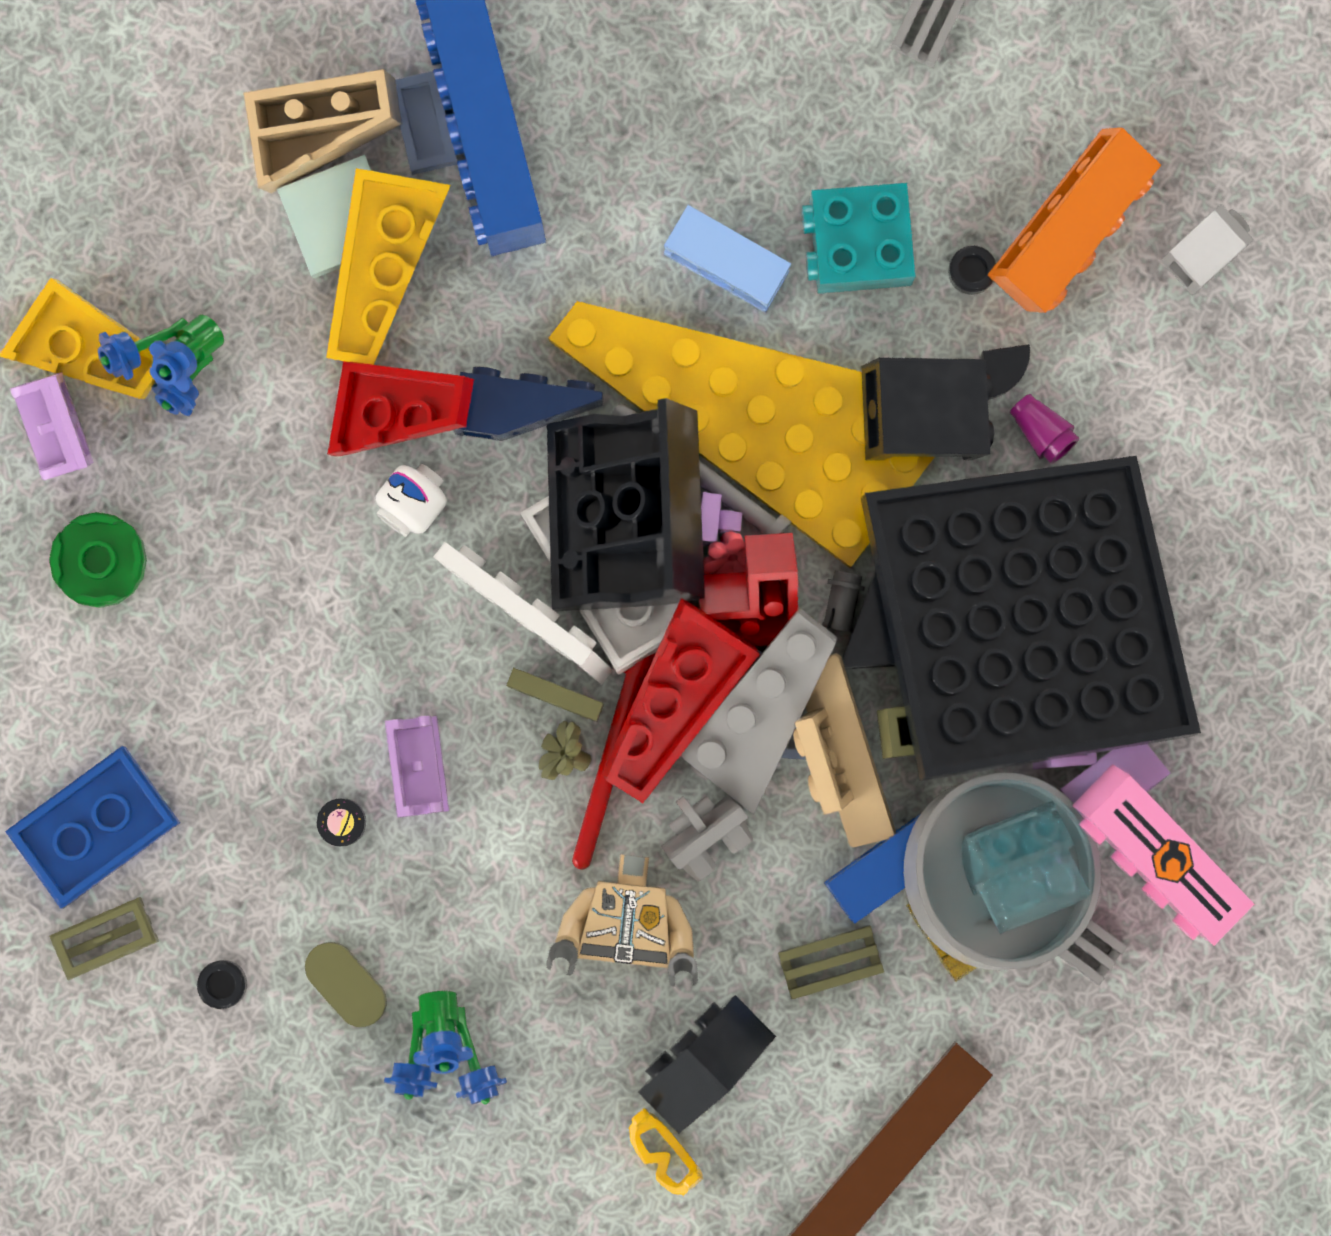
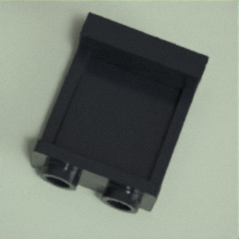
[861,357,994,461]

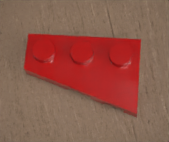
[327,361,474,457]

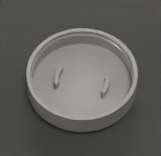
[904,772,1101,970]

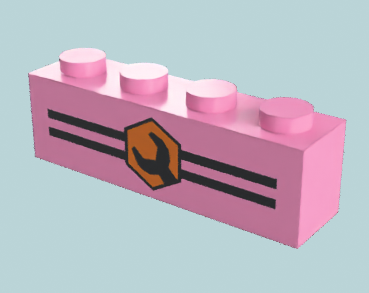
[1072,764,1255,946]

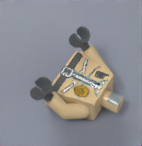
[546,854,698,987]

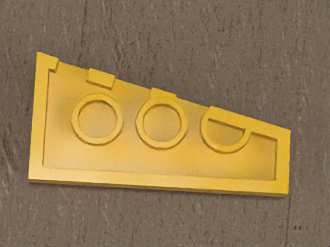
[326,168,451,365]

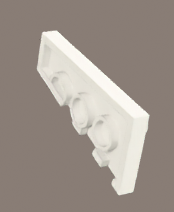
[433,542,613,685]

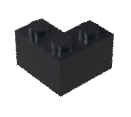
[638,995,776,1134]

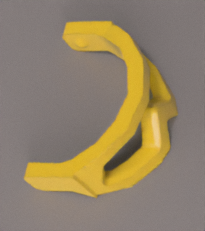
[628,1108,704,1196]

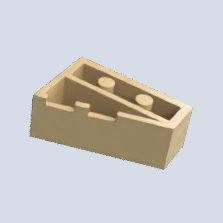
[244,69,402,193]

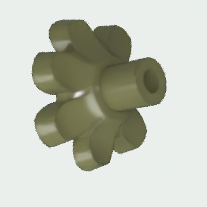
[538,721,591,780]

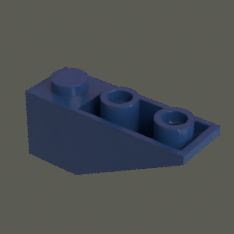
[453,366,604,441]

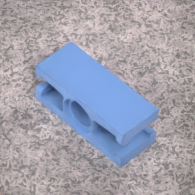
[664,205,791,313]

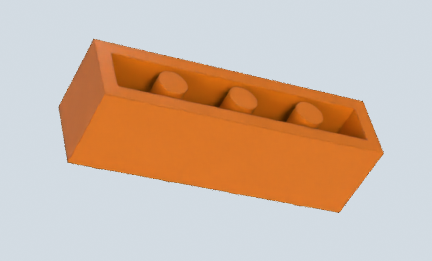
[987,127,1161,313]

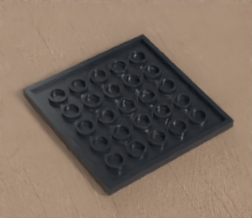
[860,455,1201,781]

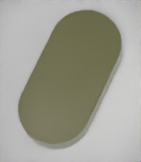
[305,942,387,1027]

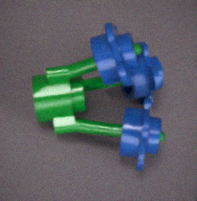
[98,314,224,416]
[384,991,507,1105]

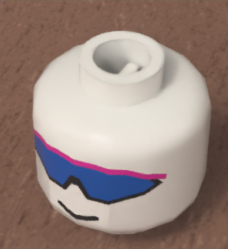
[375,464,447,537]

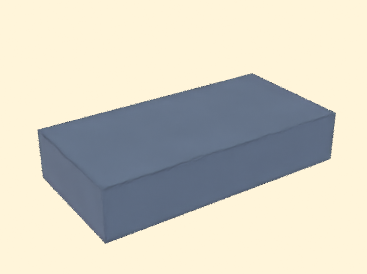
[395,71,457,175]

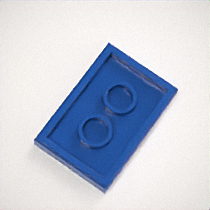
[5,746,180,909]

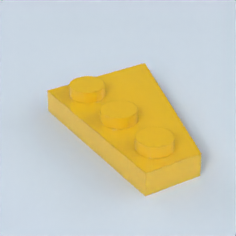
[0,278,156,399]

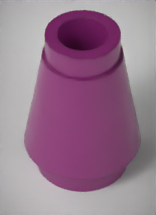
[1010,394,1079,464]

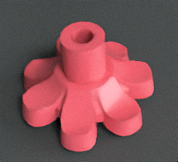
[703,531,745,574]

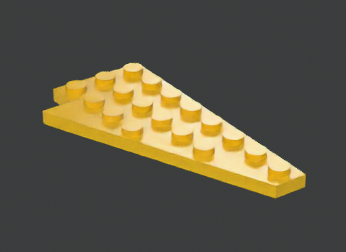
[548,301,934,569]

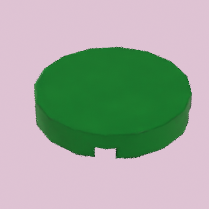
[49,512,147,608]

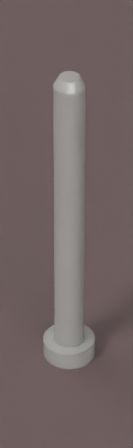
[612,403,791,534]

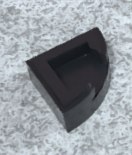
[981,344,1030,400]

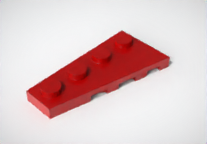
[602,597,760,803]

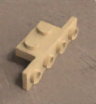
[794,654,896,848]

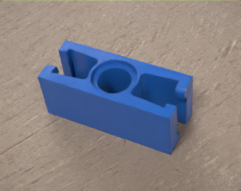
[824,813,921,923]

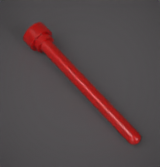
[572,653,656,870]

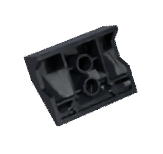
[547,398,705,611]

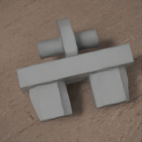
[661,795,753,881]

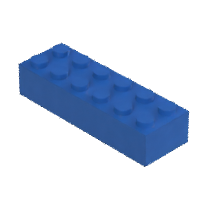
[415,0,546,257]

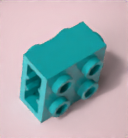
[802,183,916,294]

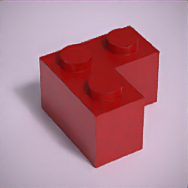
[699,533,798,646]

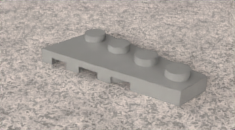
[680,608,838,815]

